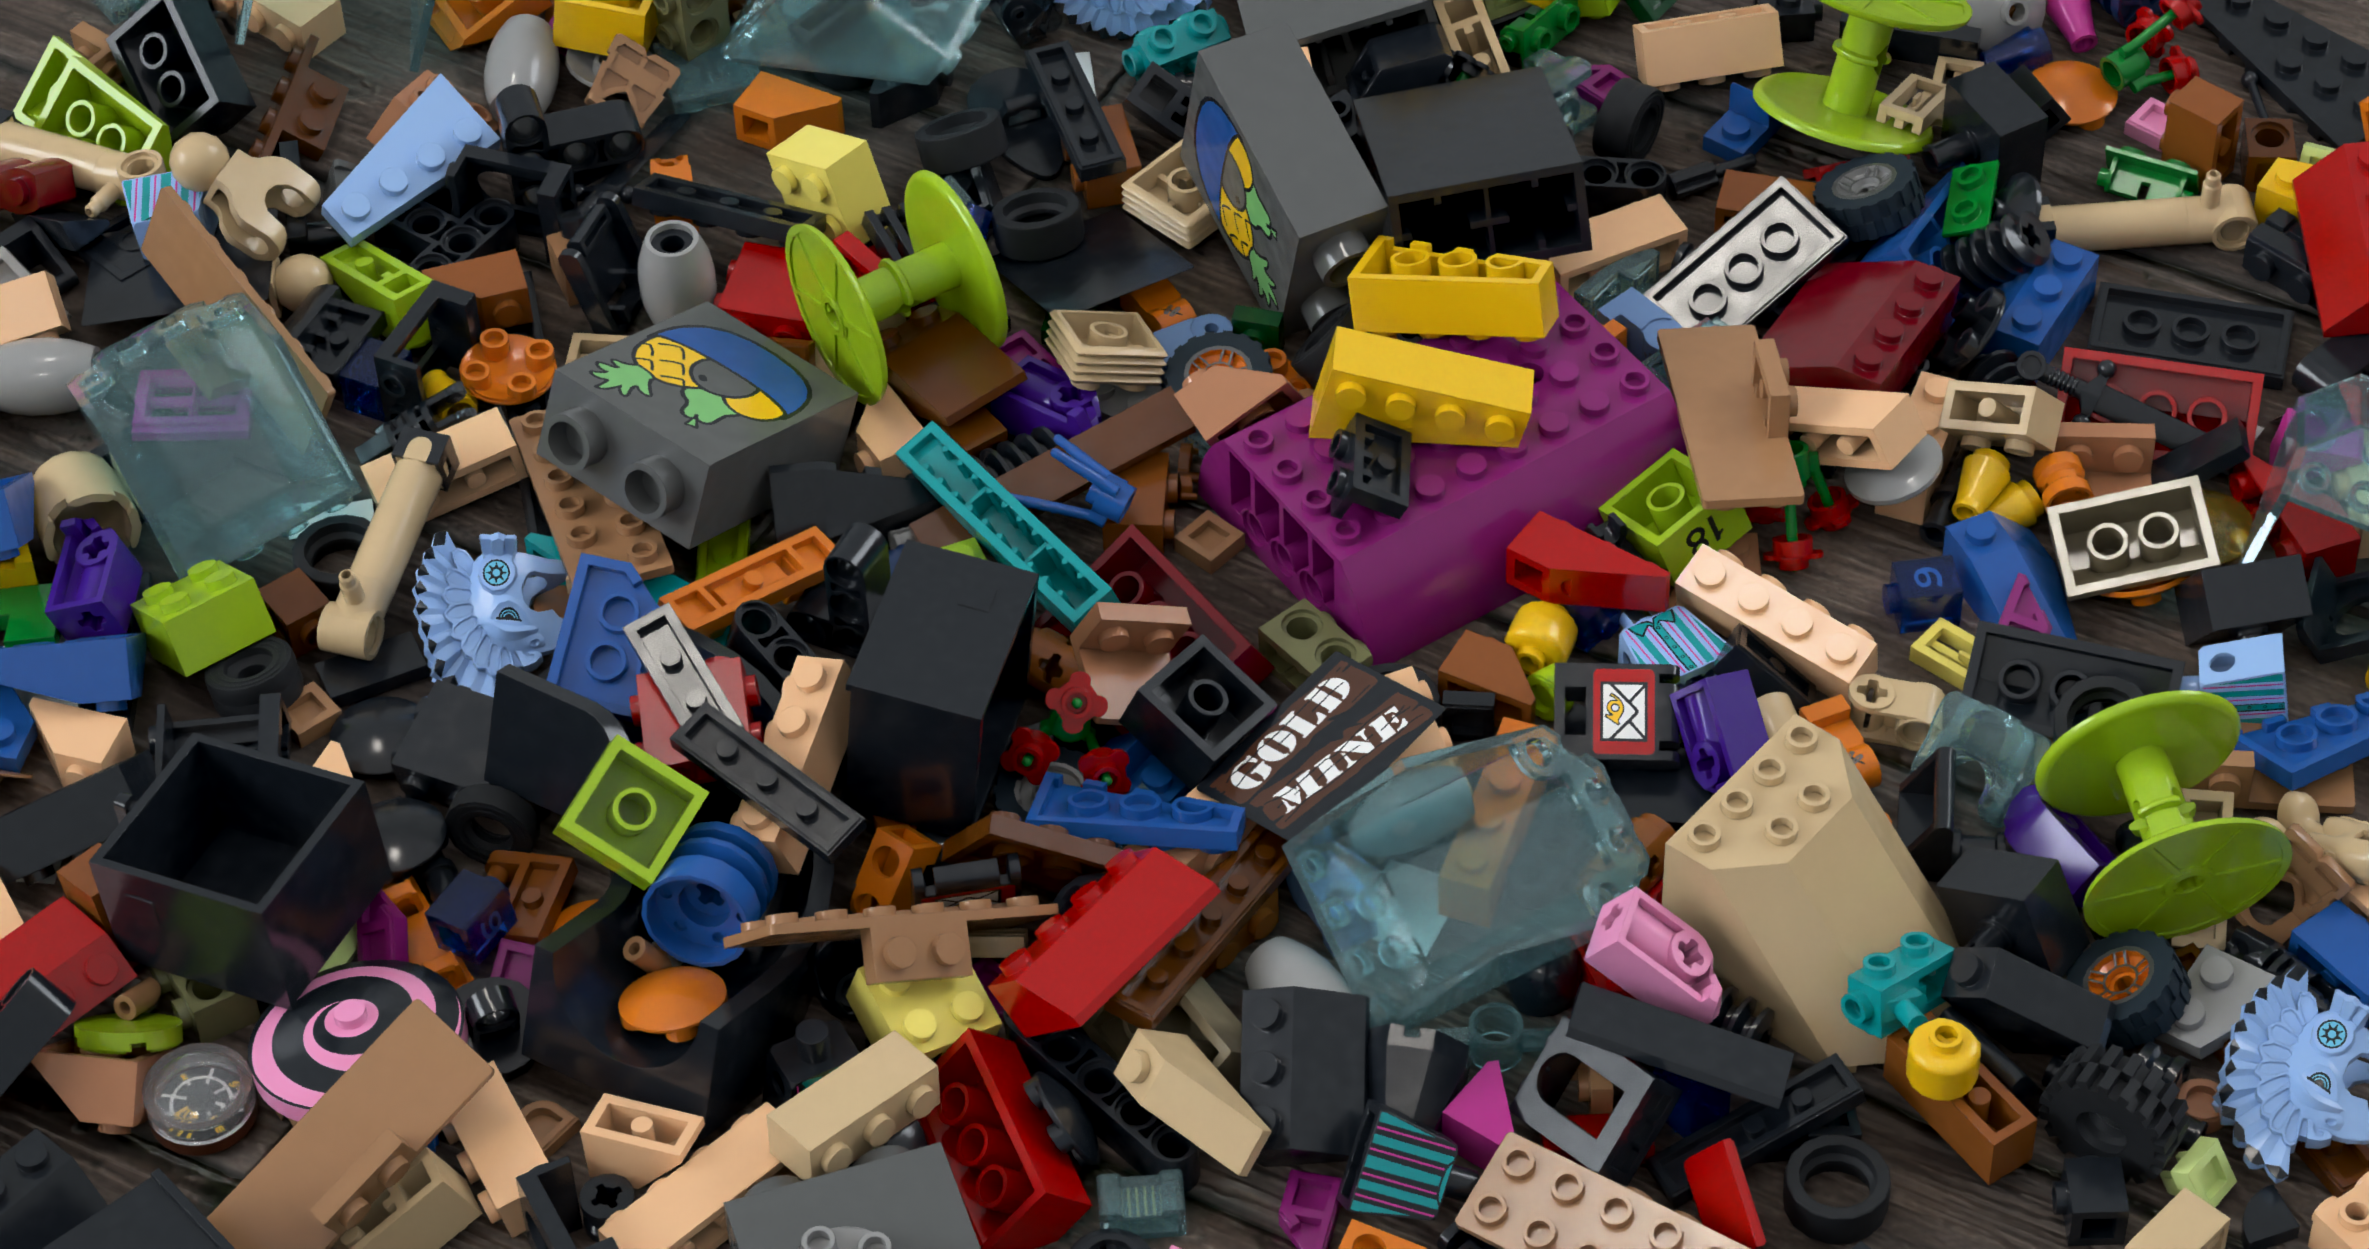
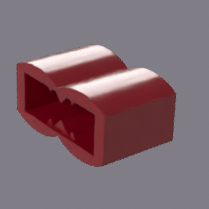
[0,158,77,214]

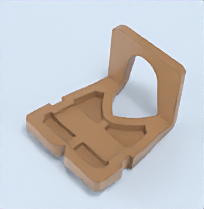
[584,33,681,130]
[2234,823,2356,945]

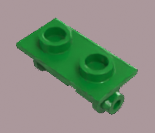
[1498,0,1580,69]
[2096,145,2199,200]
[1942,160,2000,239]

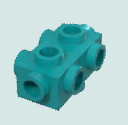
[1122,8,1232,81]
[1841,932,1955,1039]

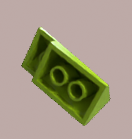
[13,35,172,207]

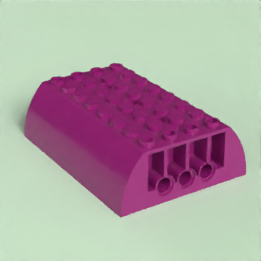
[1198,281,1688,666]

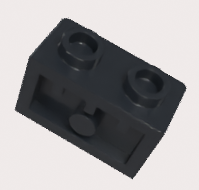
[1326,413,1412,519]

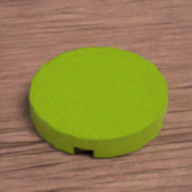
[74,1013,183,1054]

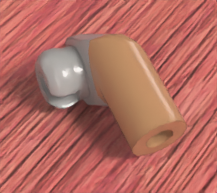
[623,936,683,973]
[113,977,161,1020]

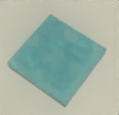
[652,24,760,114]

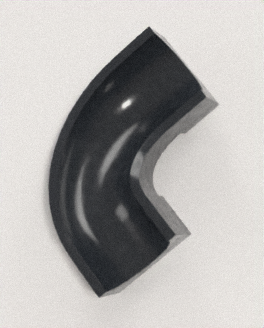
[484,626,835,1140]

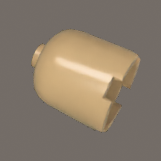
[33,451,142,564]

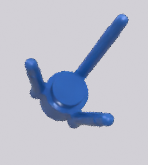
[1011,434,1137,528]

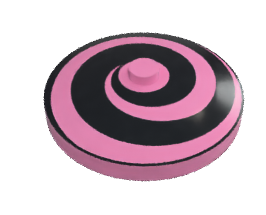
[248,959,468,1122]

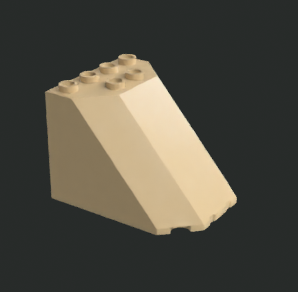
[1662,714,1959,1073]

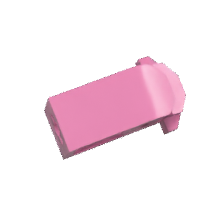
[1584,886,1723,1024]

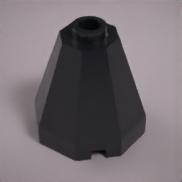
[1368,1023,1471,1132]

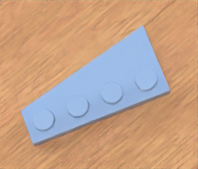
[321,73,501,248]

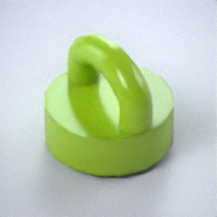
[1527,663,1575,721]

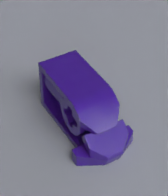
[990,355,1102,440]
[44,517,143,640]
[1669,669,1769,794]
[2003,784,2117,908]

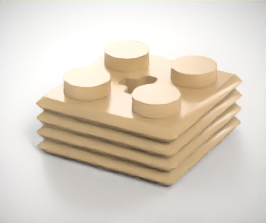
[1121,139,1218,249]
[1044,310,1168,392]

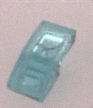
[1574,248,1660,320]

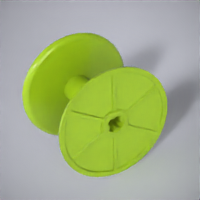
[1752,0,1973,155]
[785,170,1008,406]
[2035,690,2293,939]

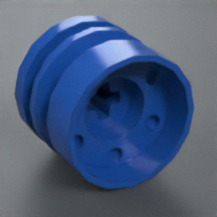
[641,821,779,967]

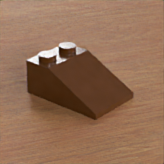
[880,304,1028,427]

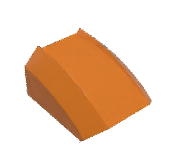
[425,0,553,51]

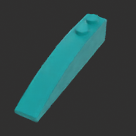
[895,420,1121,633]

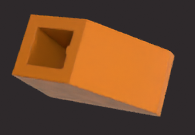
[733,71,845,150]

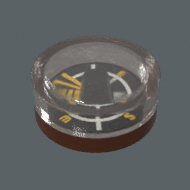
[142,1042,258,1156]

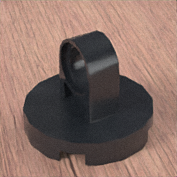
[456,977,534,1082]

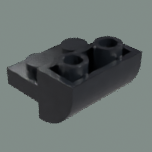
[283,284,388,389]

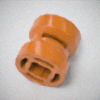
[2032,451,2094,513]

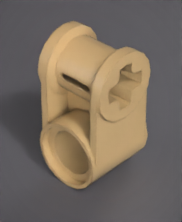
[1848,674,1946,752]

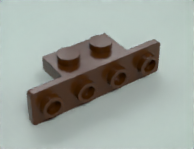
[248,34,349,162]

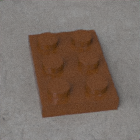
[941,811,1123,893]

